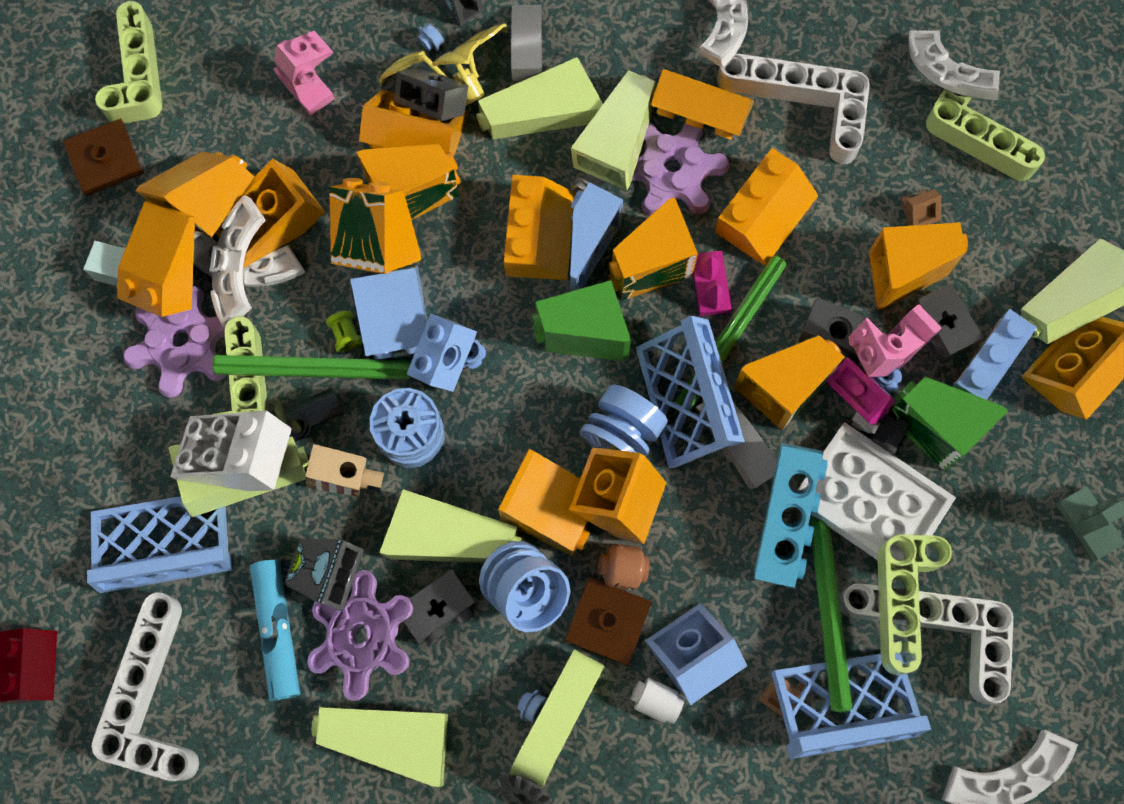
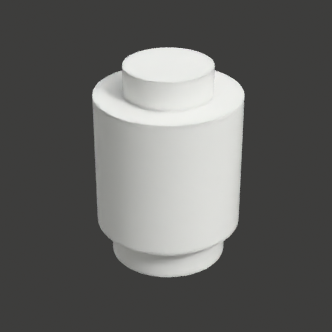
[631,677,685,724]

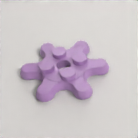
[632,122,730,216]
[124,286,227,398]
[308,570,413,701]

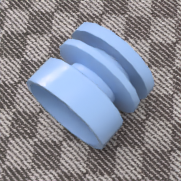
[580,384,668,456]
[369,388,445,468]
[479,541,570,632]

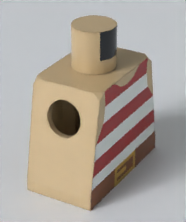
[305,444,384,497]

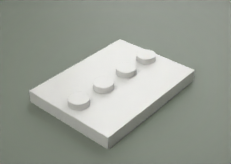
[797,422,956,561]

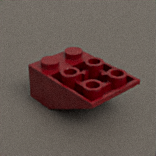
[0,628,57,704]

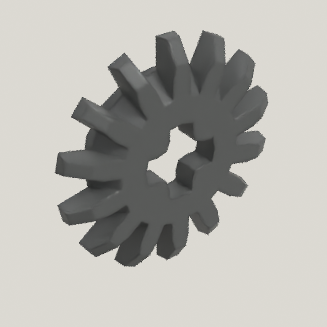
[496,773,553,804]

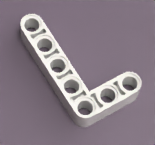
[717,53,870,164]
[839,583,1013,704]
[92,593,199,781]

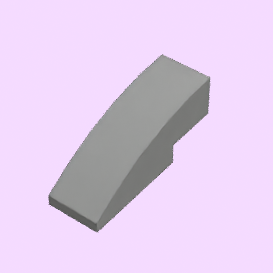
[511,5,542,81]
[695,402,777,489]

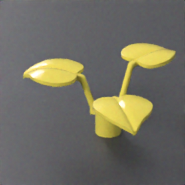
[379,24,508,105]

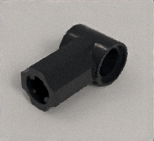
[273,388,343,442]

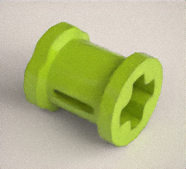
[326,311,363,352]

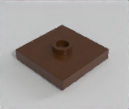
[63,118,144,196]
[565,577,652,666]

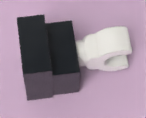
[851,412,911,456]

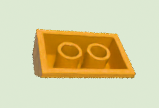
[651,69,754,139]
[359,90,468,156]
[715,148,818,266]
[504,174,575,281]
[1022,316,1124,420]

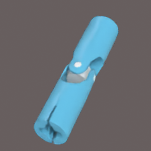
[250,560,301,701]

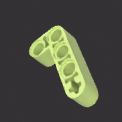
[95,1,162,123]
[926,89,1045,181]
[212,316,268,415]
[877,535,952,675]
[510,649,605,788]

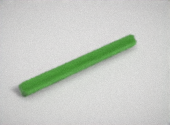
[675,255,786,411]
[213,355,410,380]
[809,515,852,712]

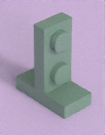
[1056,486,1124,561]

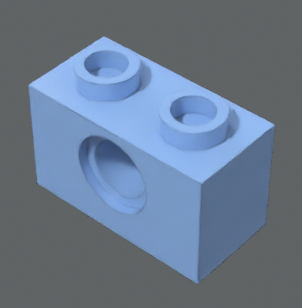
[407,314,477,392]

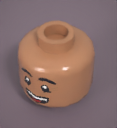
[598,544,650,590]

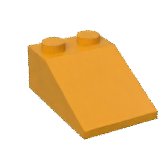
[215,158,325,268]
[117,200,195,317]

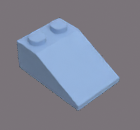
[570,182,623,292]

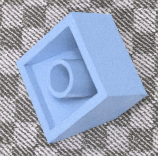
[645,603,747,705]

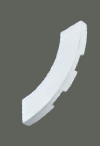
[699,0,748,68]
[908,31,1000,100]
[209,195,266,327]
[193,233,305,287]
[942,730,1078,804]

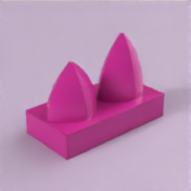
[693,251,732,317]
[826,357,896,425]

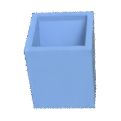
[350,265,427,360]

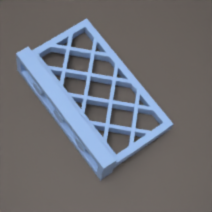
[635,316,745,468]
[87,496,232,593]
[771,652,931,759]

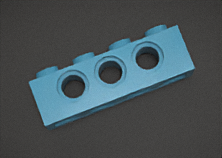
[754,443,828,588]

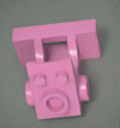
[273,31,335,116]
[848,304,942,377]

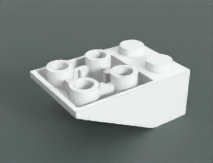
[170,411,292,491]

